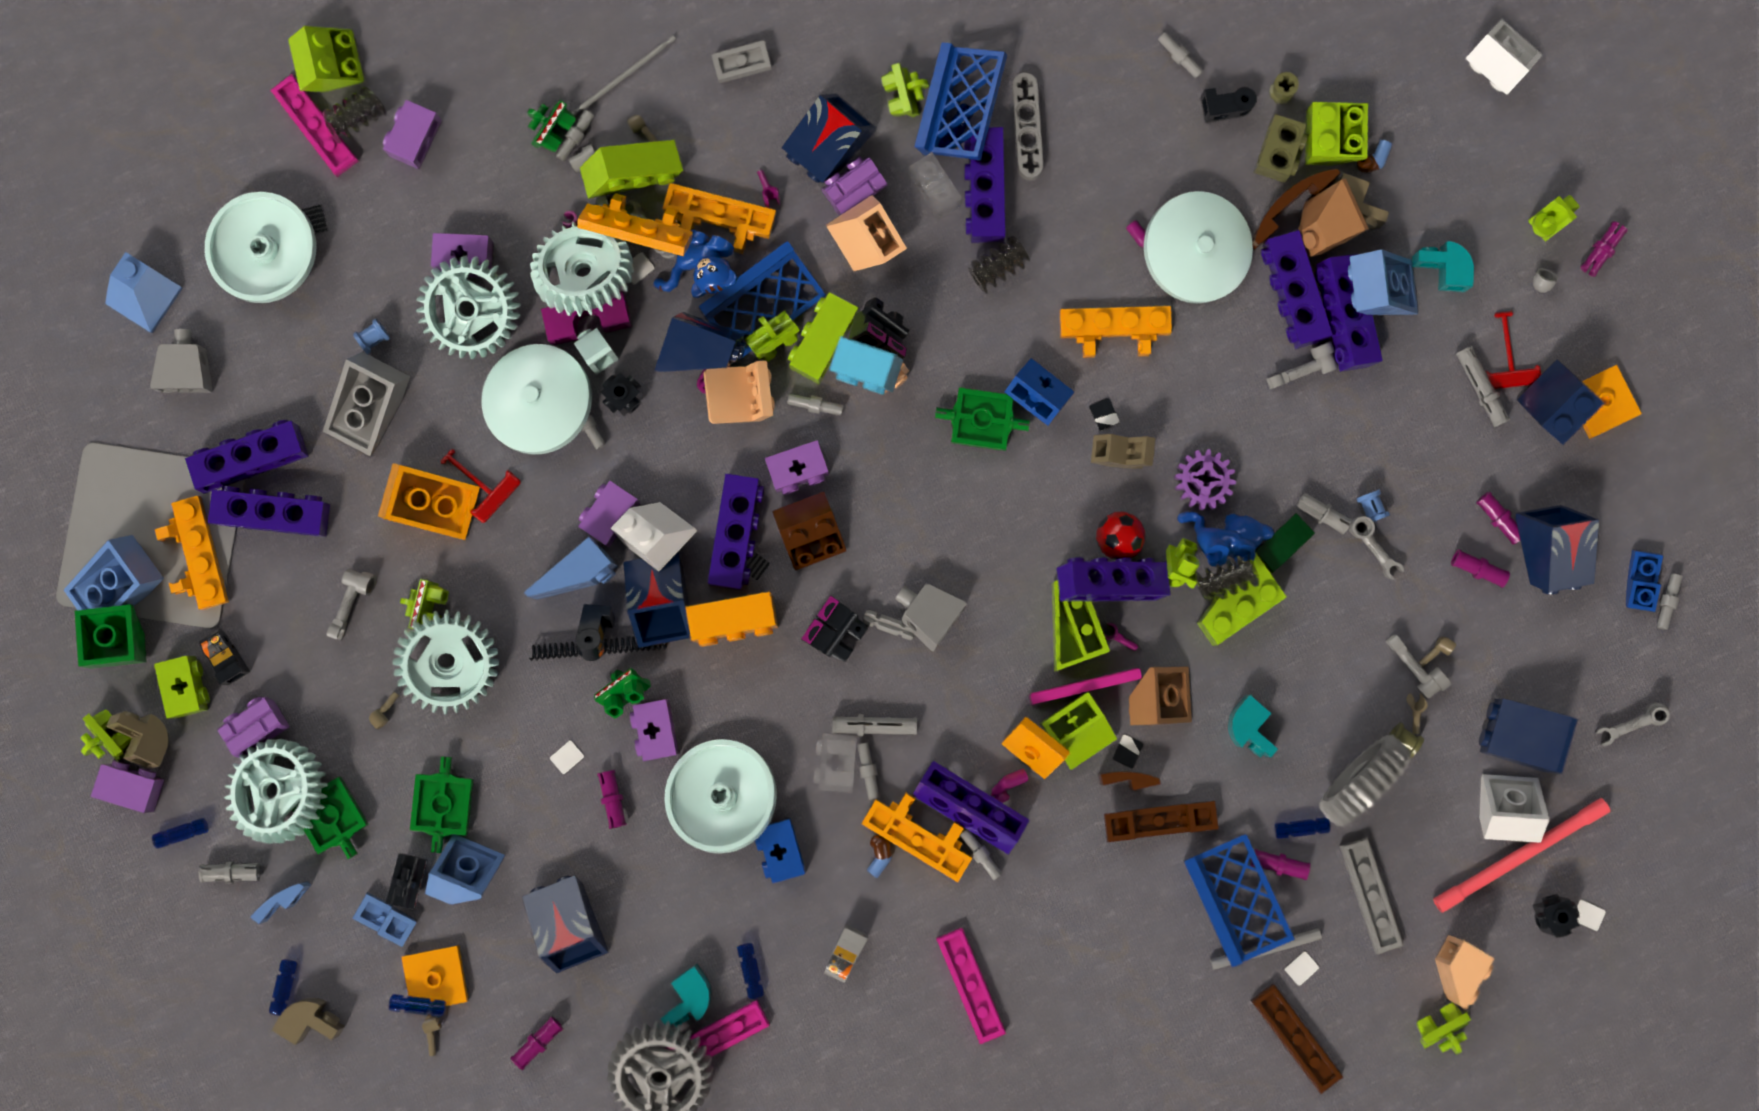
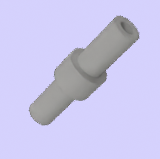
[1158,32,1203,79]
[556,110,594,162]
[787,394,844,416]
[581,415,606,450]
[1656,574,1683,630]
[857,743,880,800]
[960,829,1002,880]

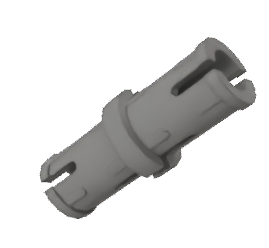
[199,861,260,884]

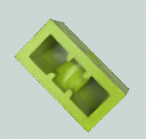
[154,655,210,718]

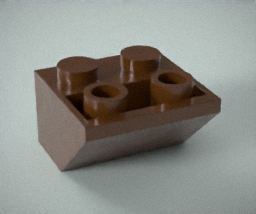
[772,491,847,571]

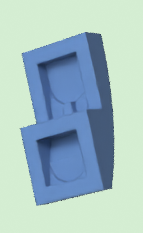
[250,881,311,924]
[352,892,417,947]

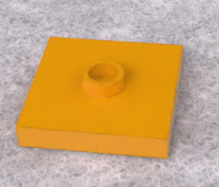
[1582,365,1642,439]
[1001,717,1070,779]
[401,945,469,1013]

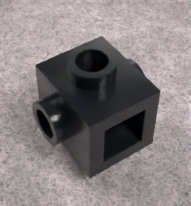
[601,373,644,416]
[1533,894,1580,938]

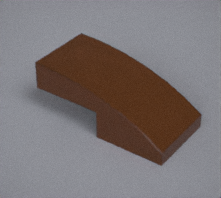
[1098,771,1161,790]

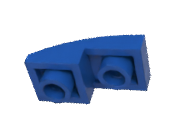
[1626,550,1663,612]

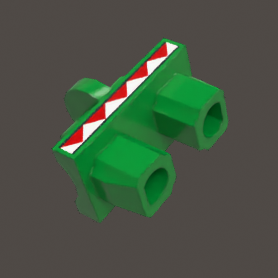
[527,100,576,152]
[594,668,651,719]

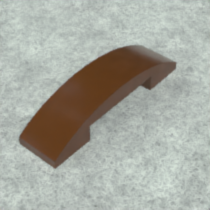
[1252,169,1340,251]
[1104,801,1219,842]

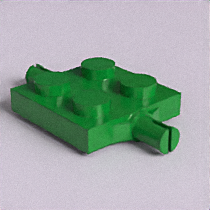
[935,388,1030,451]
[410,756,474,853]
[292,777,369,860]

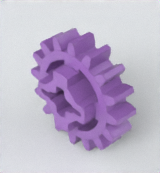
[1174,449,1236,510]

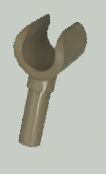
[627,115,658,142]
[1418,637,1456,667]
[369,692,399,730]
[1406,693,1428,734]
[422,1014,442,1056]

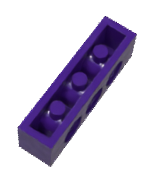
[964,127,1005,243]
[1261,230,1333,350]
[1316,254,1383,372]
[185,420,309,494]
[707,473,764,591]
[208,486,330,537]
[1057,557,1171,601]
[912,761,1030,854]

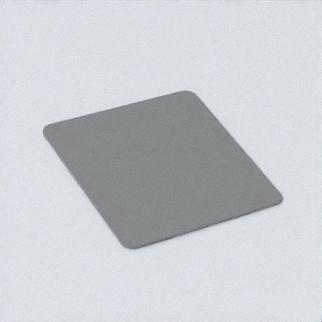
[56,443,245,628]

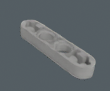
[1012,73,1043,181]

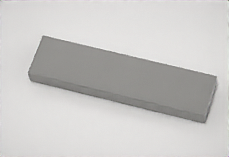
[1339,837,1404,955]

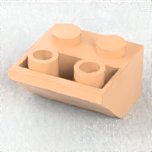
[826,195,907,271]
[1435,935,1494,1009]

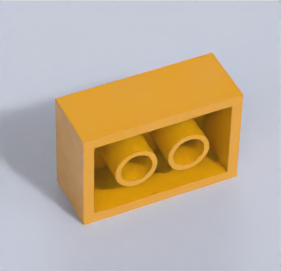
[686,592,779,647]

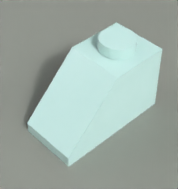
[574,328,619,375]

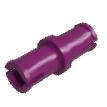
[1580,221,1628,277]
[1476,491,1520,545]
[1451,549,1510,588]
[597,770,627,829]
[1250,849,1311,880]
[510,1016,564,1071]

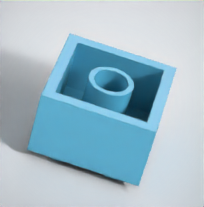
[830,337,903,395]

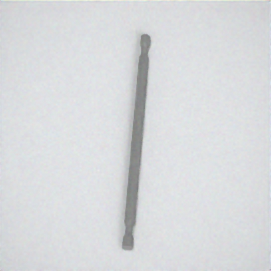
[571,35,676,116]

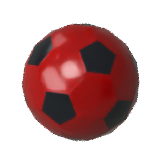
[1096,511,1146,560]

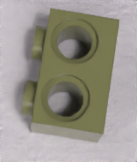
[1254,114,1308,183]

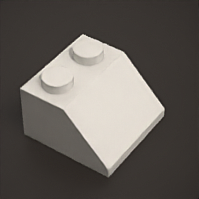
[1466,19,1543,95]
[611,502,697,571]
[1479,774,1549,843]

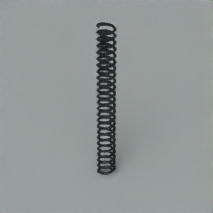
[529,636,668,661]

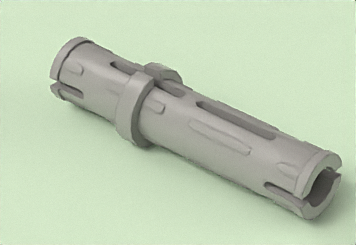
[1456,346,1511,428]
[832,714,917,736]

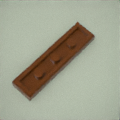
[1250,984,1343,1094]

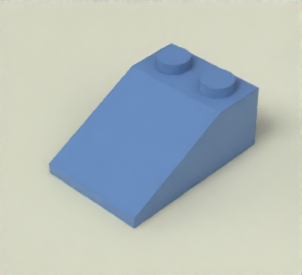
[1348,249,1418,315]
[64,535,164,610]
[524,537,618,600]

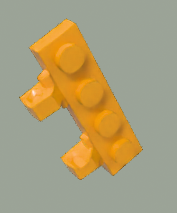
[662,183,776,254]
[577,193,693,256]
[1059,306,1172,358]
[155,495,229,610]
[861,792,972,882]

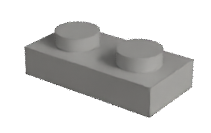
[711,40,772,83]

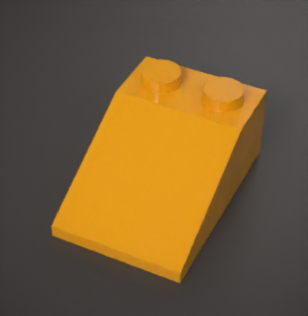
[378,463,480,540]

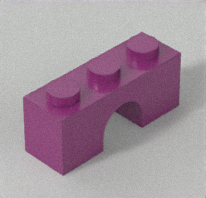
[541,291,633,346]

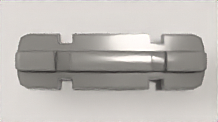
[863,610,915,640]

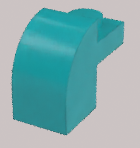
[1412,241,1474,292]
[1228,695,1278,758]
[661,964,712,1028]

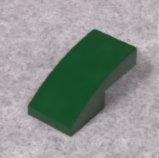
[1255,513,1315,573]

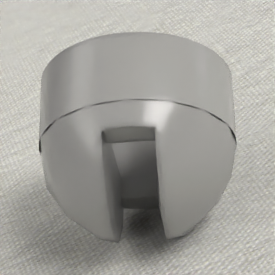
[1533,268,1558,293]

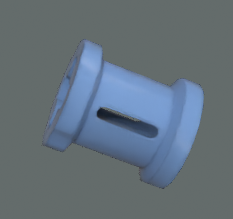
[353,318,390,354]
[1356,489,1390,522]

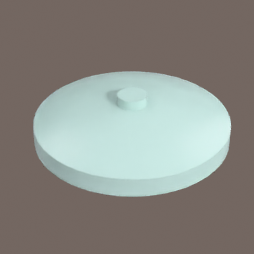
[1144,191,1253,303]
[205,192,316,303]
[482,344,592,454]
[665,739,777,853]

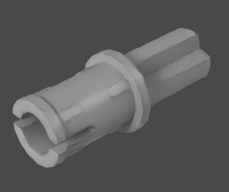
[1297,493,1352,535]

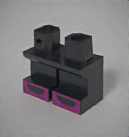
[848,297,909,359]
[801,596,868,662]

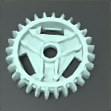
[530,222,634,317]
[416,256,521,359]
[393,610,499,714]
[224,739,327,844]

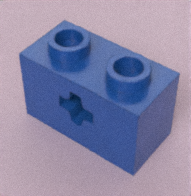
[1005,358,1075,426]
[755,818,806,884]

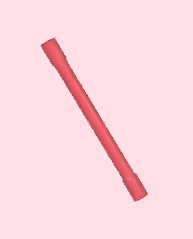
[1433,798,1611,913]

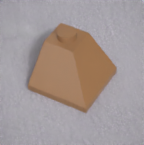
[1299,178,1369,258]
[1129,667,1192,725]

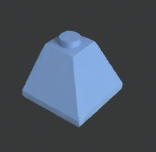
[105,252,183,334]
[425,834,505,905]

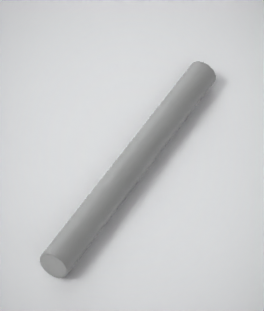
[1210,928,1322,970]

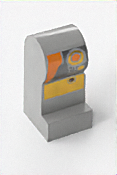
[824,924,868,983]

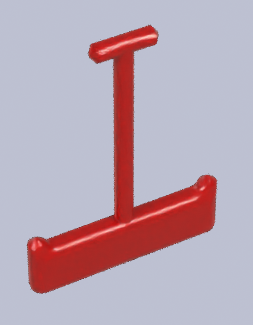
[1485,311,1541,389]
[440,449,521,523]

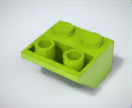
[288,26,364,92]
[1305,102,1368,166]
[1039,692,1117,770]

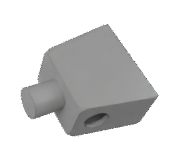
[150,329,212,393]
[895,584,967,652]

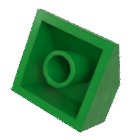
[74,604,147,669]

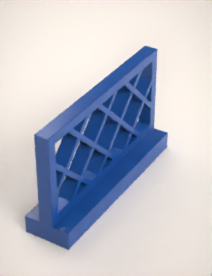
[914,42,1007,160]
[698,241,826,361]
[1184,834,1295,968]

